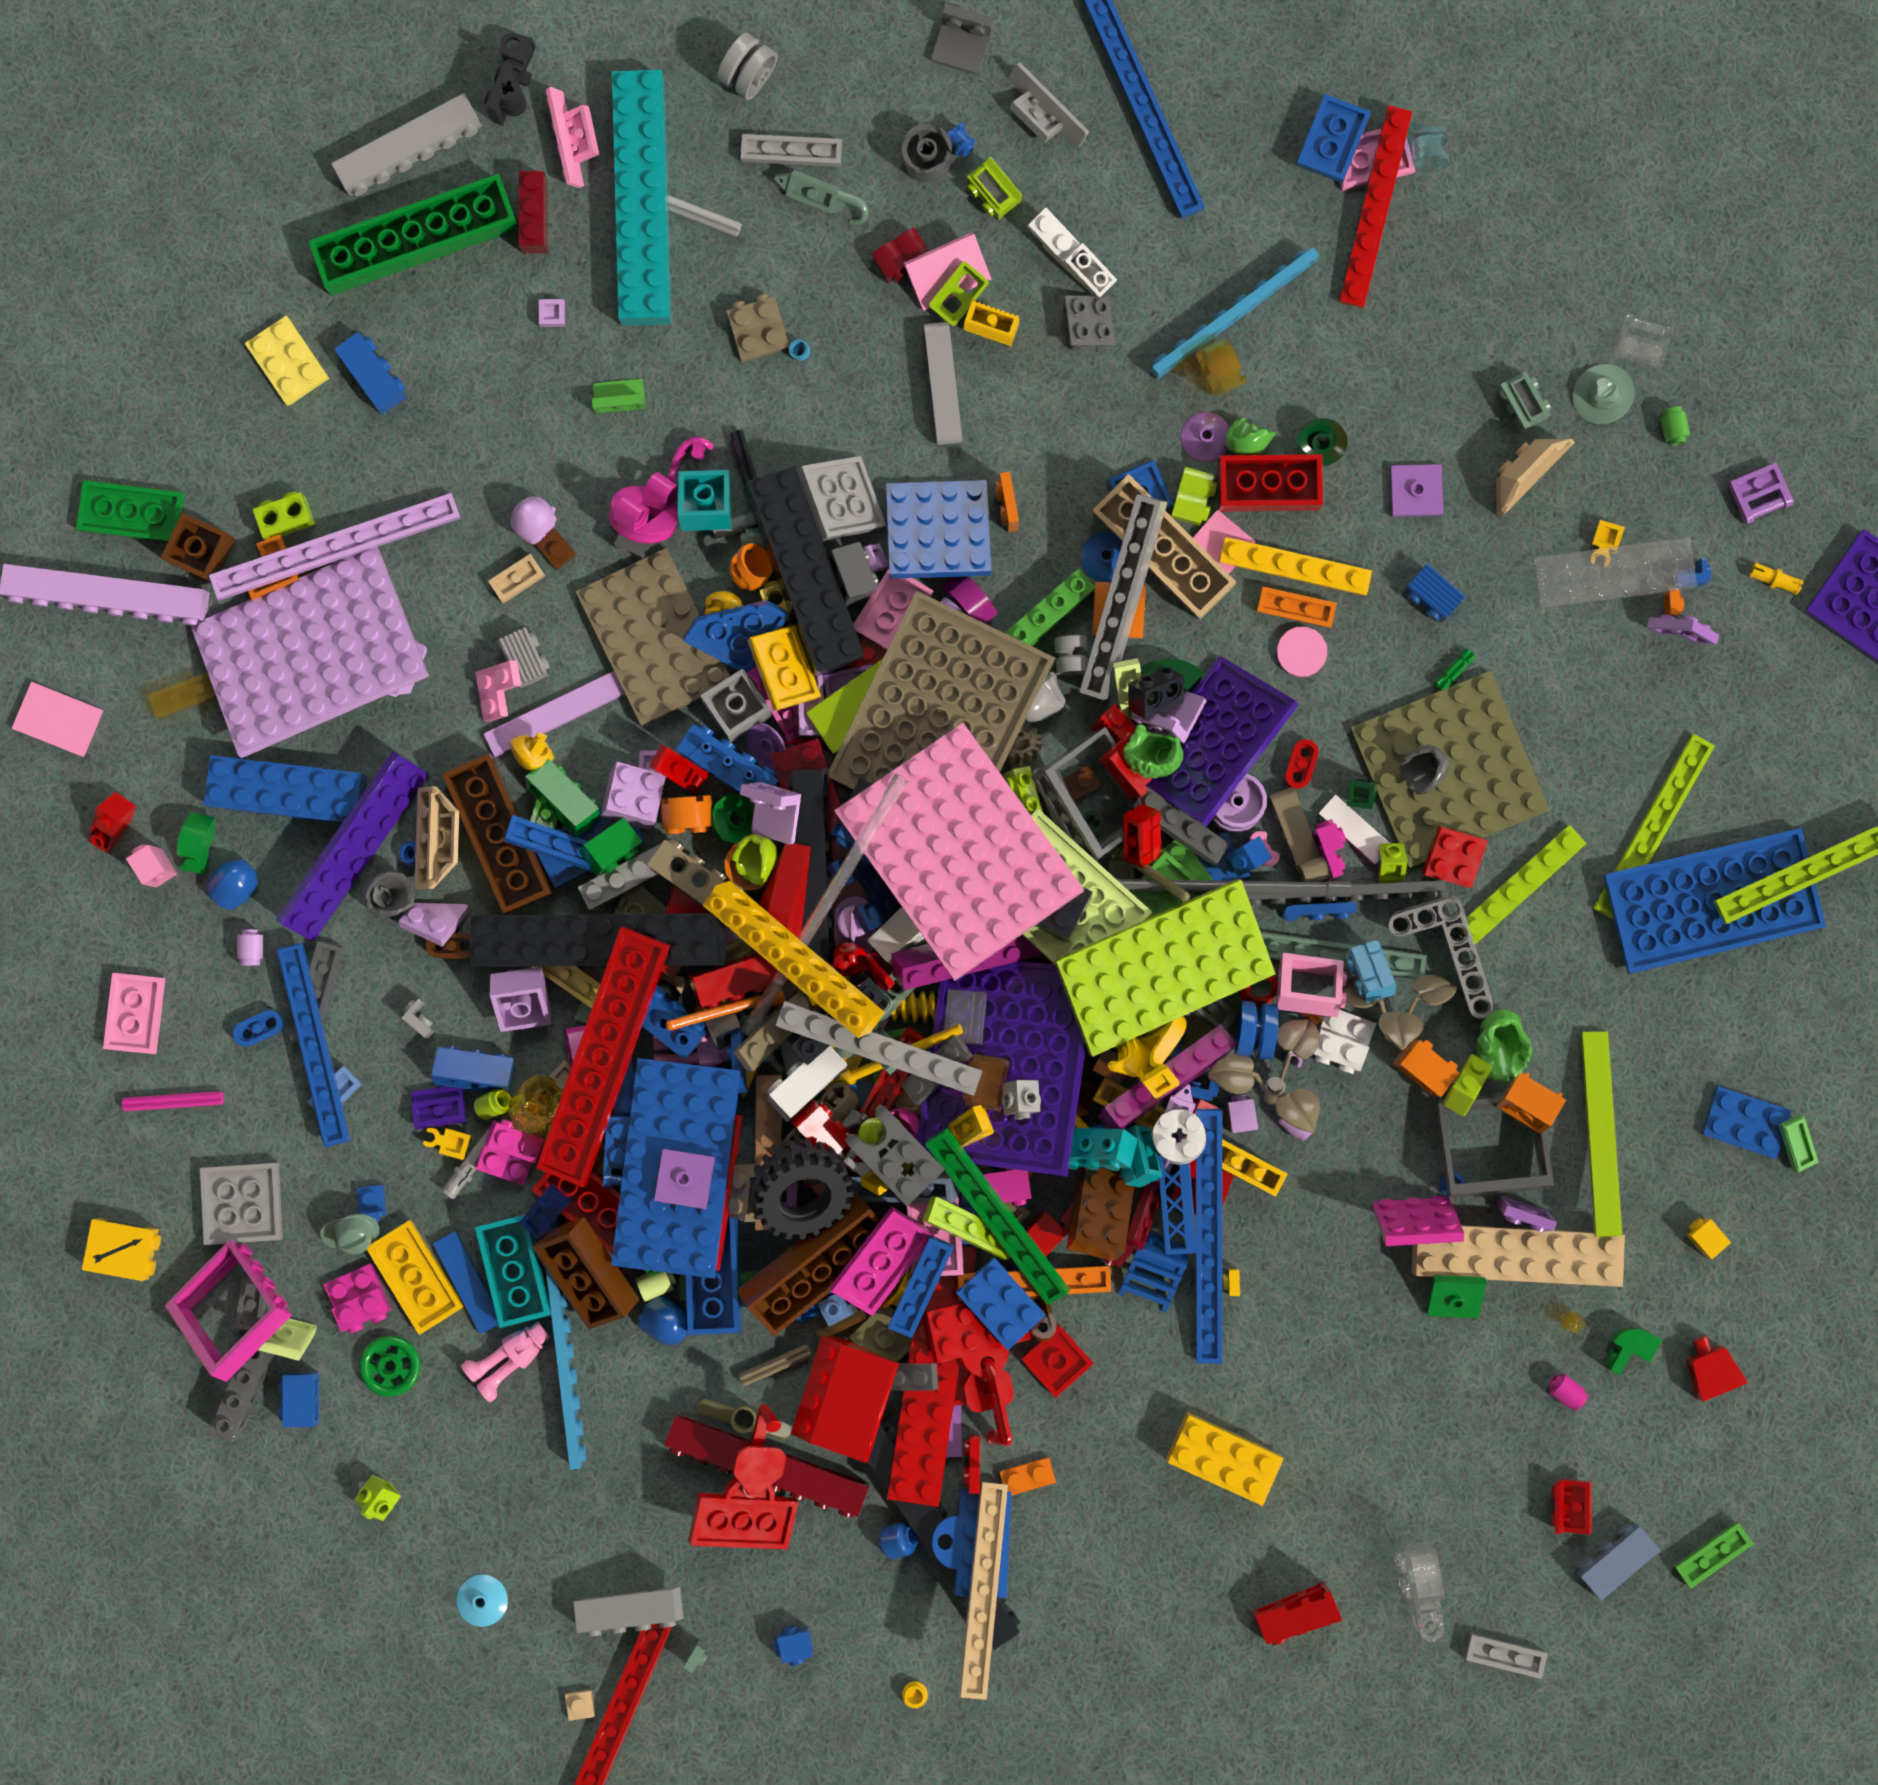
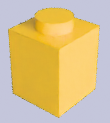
[1686,1218,1731,1259]

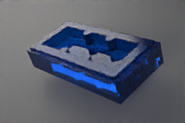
[519,1183,572,1240]

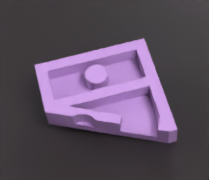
[399,903,470,947]

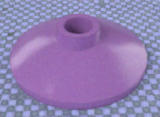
[1181,412,1229,462]
[748,723,786,771]

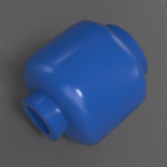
[878,1522,918,1560]

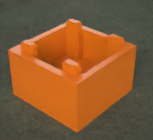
[1393,1040,1460,1097]
[1496,1072,1566,1134]

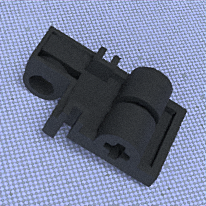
[484,33,536,126]

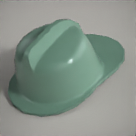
[320,1214,380,1255]

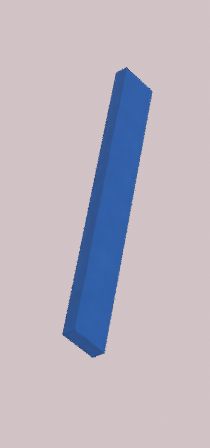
[276,943,351,1148]

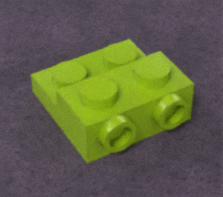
[1002,766,1043,815]

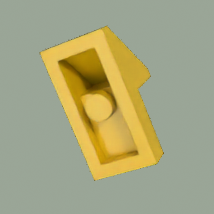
[948,1105,994,1147]

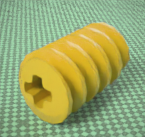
[891,989,938,1024]

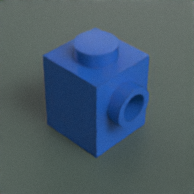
[774,1625,814,1666]

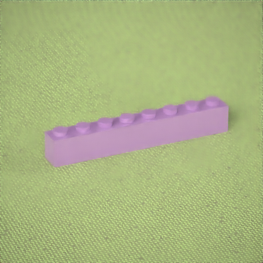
[0,564,210,626]

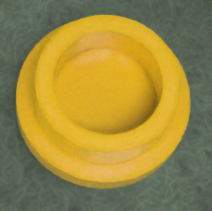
[902,1681,928,1708]

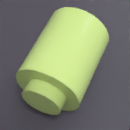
[635,1271,677,1302]

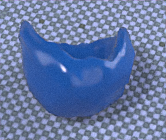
[206,859,258,910]
[638,1296,688,1346]

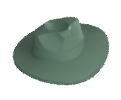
[1573,364,1635,424]

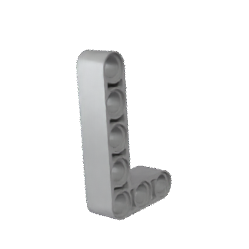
[1389,895,1493,1018]

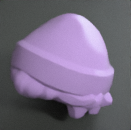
[511,497,556,544]

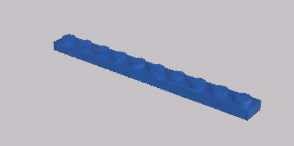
[1083,0,1205,219]
[1196,1109,1223,1364]

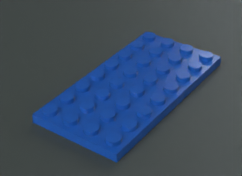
[1603,828,1826,974]
[611,1058,741,1278]

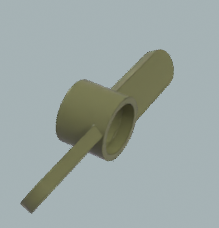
[697,1399,791,1440]

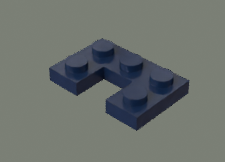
[827,851,902,934]

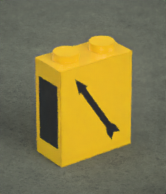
[82,1218,161,1281]

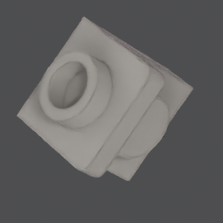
[402,999,435,1038]

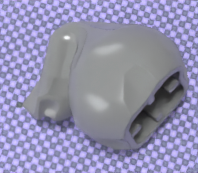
[1025,672,1065,723]

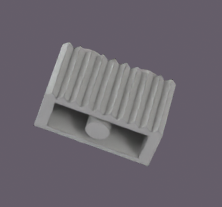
[498,627,550,688]

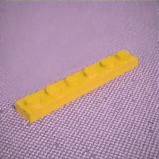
[1219,537,1372,596]

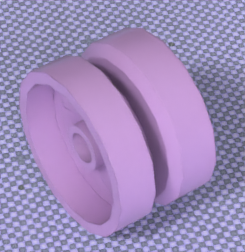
[1211,774,1267,833]

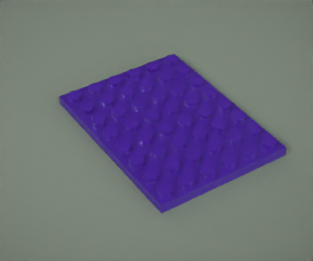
[917,961,1086,1177]

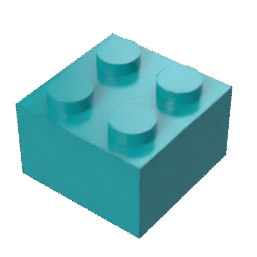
[678,470,732,531]

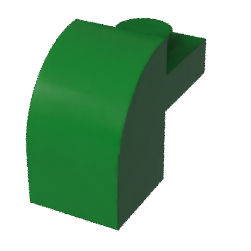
[177,812,215,875]
[1605,1327,1662,1375]

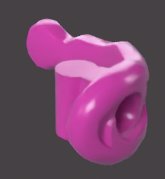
[667,437,713,483]

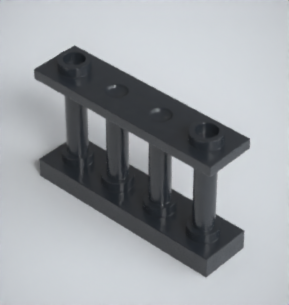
[786,971,886,1066]

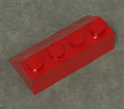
[532,1171,620,1257]

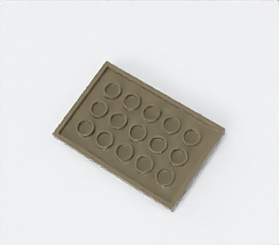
[575,548,730,727]

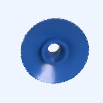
[1081,532,1122,582]

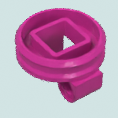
[609,472,678,544]

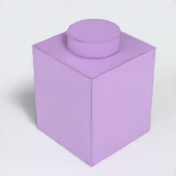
[1226,1094,1258,1133]

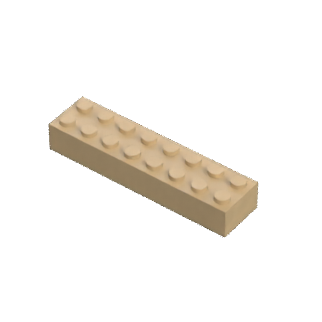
[1411,1225,1625,1287]

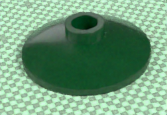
[1297,418,1348,466]

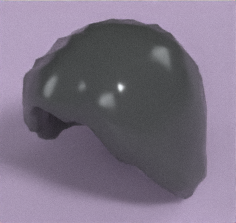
[1399,744,1449,795]
[363,871,415,918]

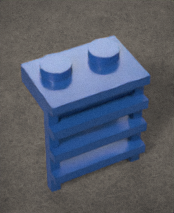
[1118,1232,1189,1313]

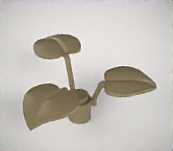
[1342,975,1457,1050]
[1208,1020,1320,1133]

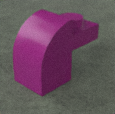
[941,576,998,624]

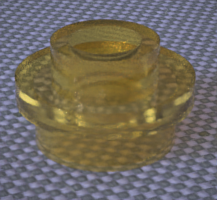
[1559,1311,1586,1333]

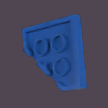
[683,600,789,673]

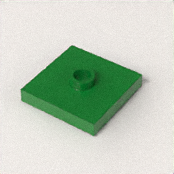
[1427,1275,1487,1319]

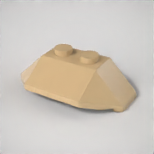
[1496,439,1575,518]
[414,786,459,890]

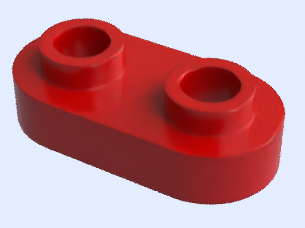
[1284,739,1319,790]

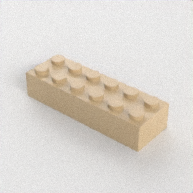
[1093,474,1236,620]

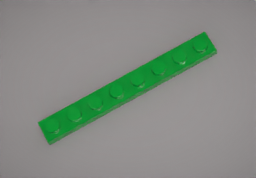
[925,1128,1070,1305]

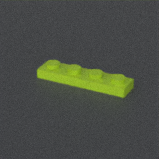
[922,1197,1010,1260]

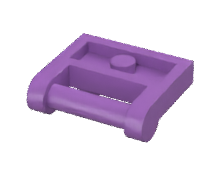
[1728,462,1793,525]

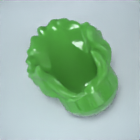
[1123,724,1183,779]
[1476,1009,1532,1083]

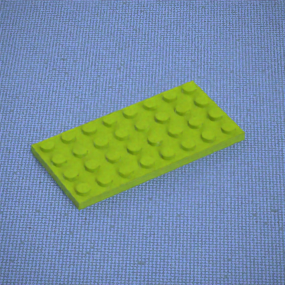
[1054,879,1275,1057]

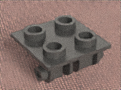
[1063,296,1115,350]

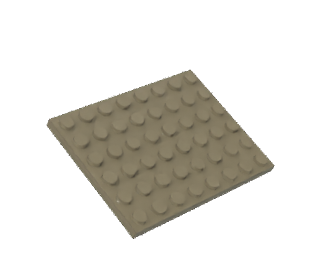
[829,591,1055,790]

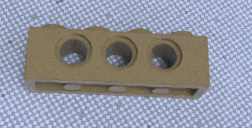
[647,839,747,905]

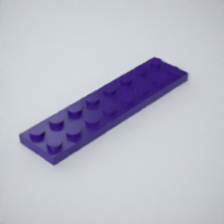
[276,751,429,942]

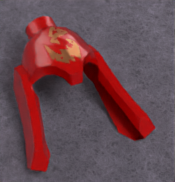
[829,941,895,992]

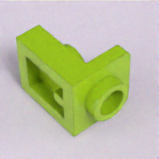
[1378,843,1408,883]

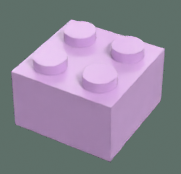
[600,762,666,830]
[490,967,551,1032]

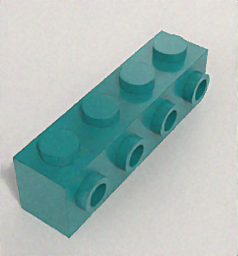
[1069,1128,1138,1171]

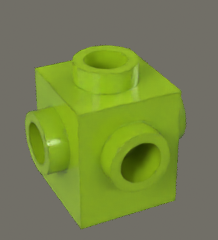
[354,1475,401,1521]

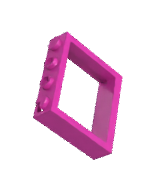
[165,1240,292,1382]

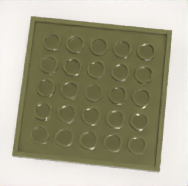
[1350,671,1550,868]

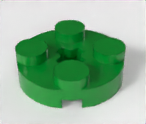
[711,793,755,845]

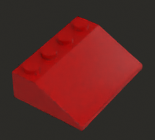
[791,1336,899,1462]

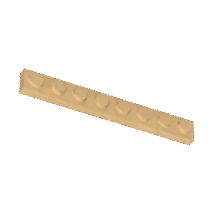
[959,1482,1008,1700]

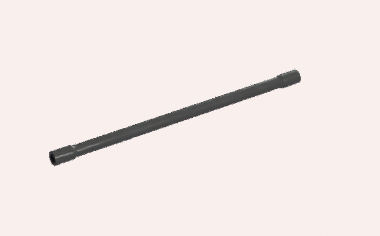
[1116,879,1352,897]

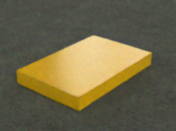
[747,625,821,711]

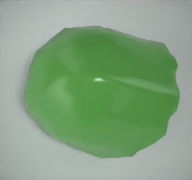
[1225,417,1277,455]

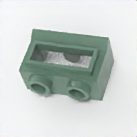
[1496,371,1551,433]

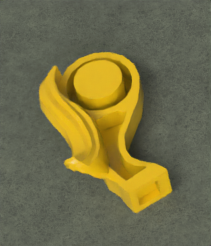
[1107,1016,1186,1098]

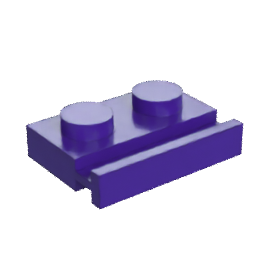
[411,1086,466,1130]

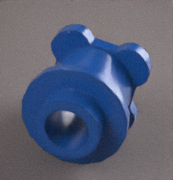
[947,122,975,157]

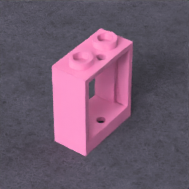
[1276,953,1347,1017]

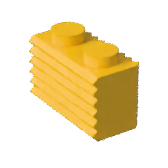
[964,300,1019,346]

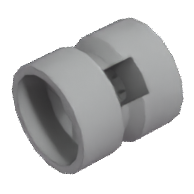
[1054,635,1088,676]

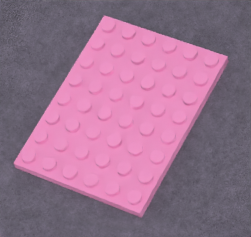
[835,723,1084,981]

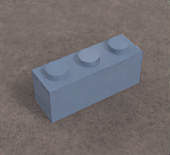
[1576,1523,1660,1601]

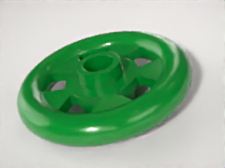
[359,1335,421,1397]

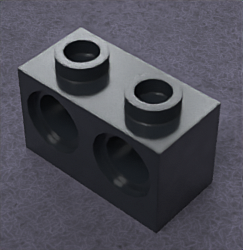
[1128,667,1184,719]

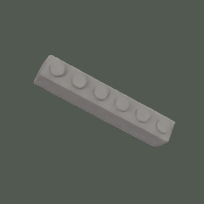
[331,93,482,196]

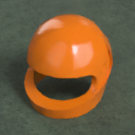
[729,543,773,591]

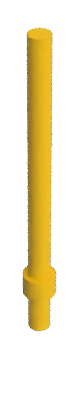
[824,1024,963,1091]

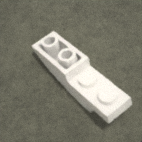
[1027,208,1117,298]

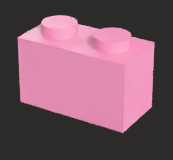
[126,844,178,888]

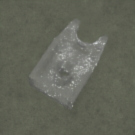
[1394,1540,1445,1641]

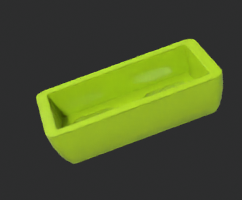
[929,261,989,326]

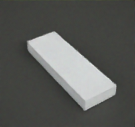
[1318,795,1389,865]

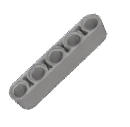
[924,322,962,445]

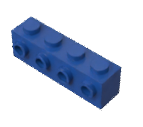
[642,985,709,1060]

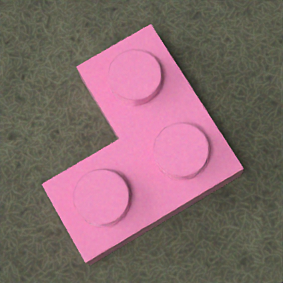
[475,661,521,721]

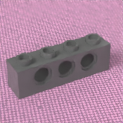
[208,1350,275,1443]

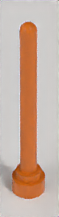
[666,984,785,1030]

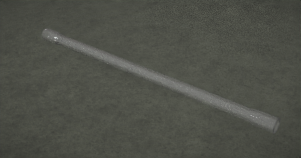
[741,774,908,1036]

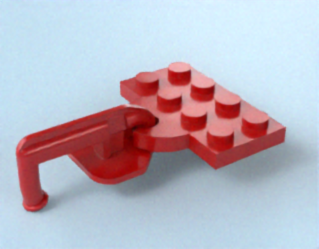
[924,1302,1031,1446]
[688,1403,798,1549]

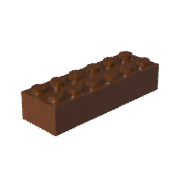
[442,753,554,915]
[737,1193,881,1336]

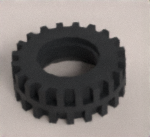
[749,1140,853,1240]

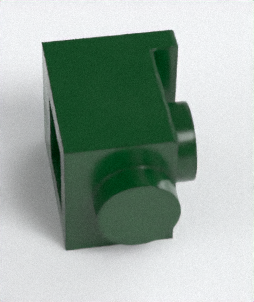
[1346,779,1378,809]

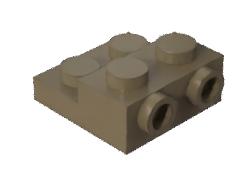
[727,294,789,362]

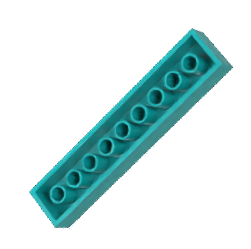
[612,70,672,326]

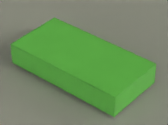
[1778,1115,1819,1173]

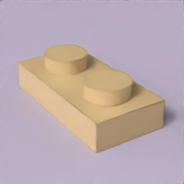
[488,554,545,604]

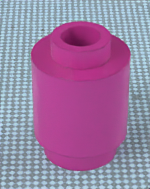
[1548,1373,1588,1411]

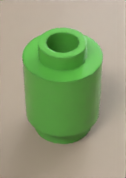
[1660,406,1691,446]

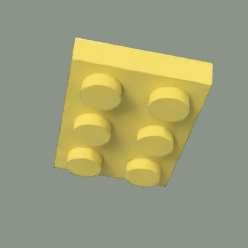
[245,316,330,406]

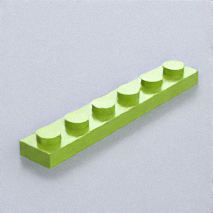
[1457,825,1587,944]

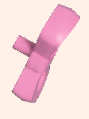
[1248,831,1280,867]

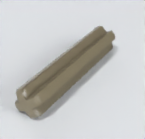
[739,1345,812,1386]

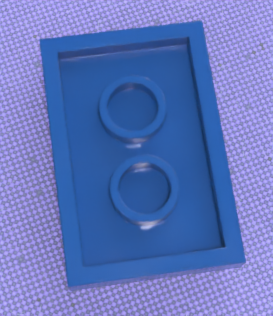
[1296,94,1371,183]
[1701,1086,1792,1159]
[955,1257,1045,1350]

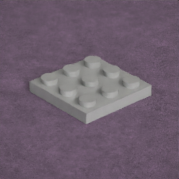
[797,456,886,541]
[200,1163,283,1245]

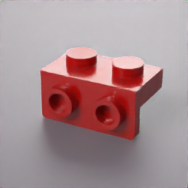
[1551,1479,1592,1535]

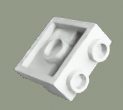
[1313,1010,1376,1074]

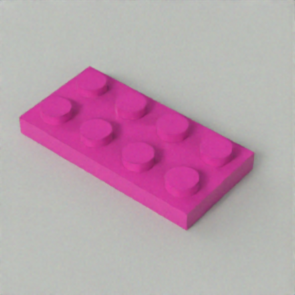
[830,1206,934,1316]

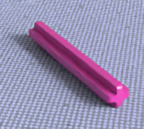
[121,1091,224,1111]

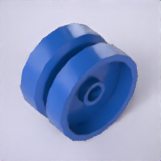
[1234,1001,1278,1060]

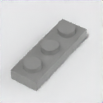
[1464,1633,1548,1679]

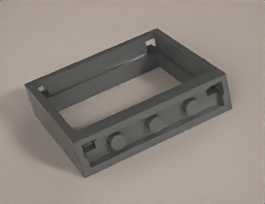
[1031,727,1137,860]
[1435,1093,1554,1198]

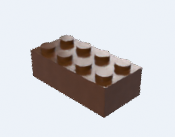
[1066,1166,1134,1261]
[533,1217,640,1330]

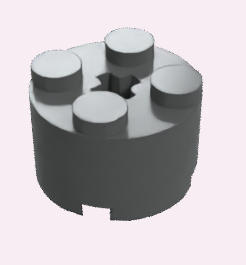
[902,123,952,182]

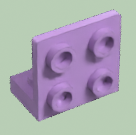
[1131,691,1206,743]
[740,782,801,844]

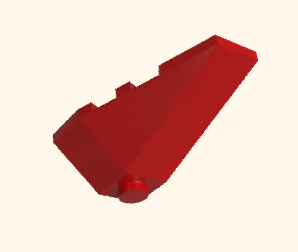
[758,843,811,940]

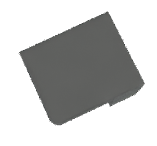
[705,1013,741,1050]

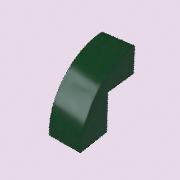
[1140,658,1204,692]

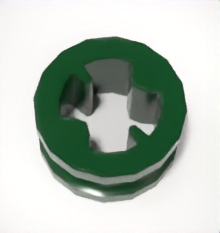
[1083,811,1103,834]

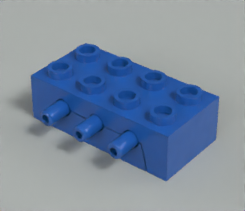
[676,724,780,800]

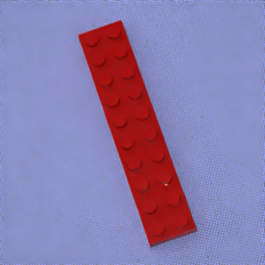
[536,926,670,1187]
[887,1246,977,1507]

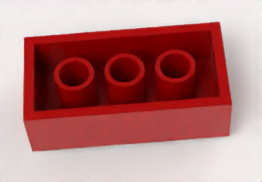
[1218,454,1323,512]

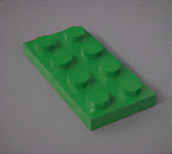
[76,480,186,542]

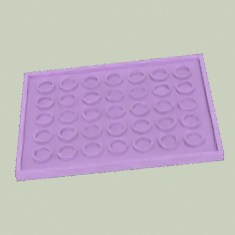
[191,547,429,758]

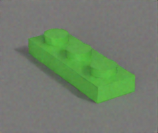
[1673,1521,1754,1589]

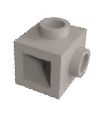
[1002,1080,1041,1120]

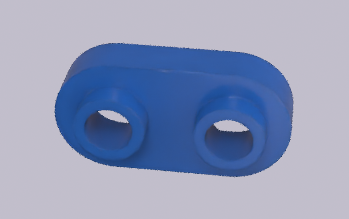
[233,1010,284,1047]

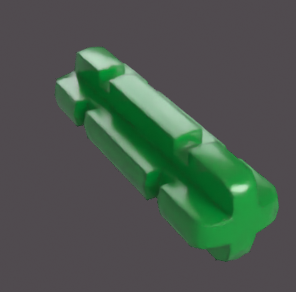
[1434,648,1476,691]

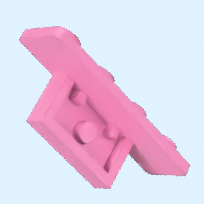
[546,87,600,188]

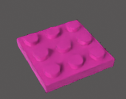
[1373,1196,1464,1246]

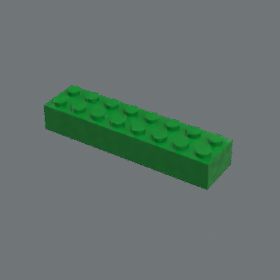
[308,173,519,296]

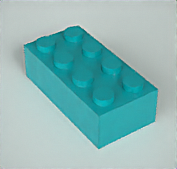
[475,1213,551,1328]

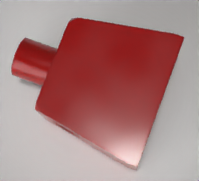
[1686,1335,1748,1402]

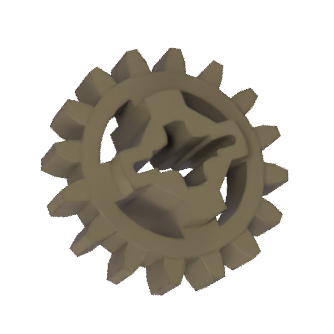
[1006,723,1042,766]

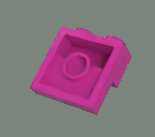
[1311,819,1346,881]
[474,1118,544,1186]
[323,1263,392,1334]

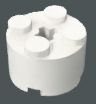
[1153,1109,1206,1165]

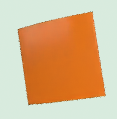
[1092,582,1146,638]

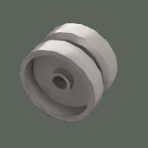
[717,32,778,100]

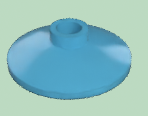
[456,1575,508,1627]

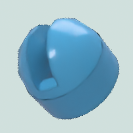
[789,339,810,361]

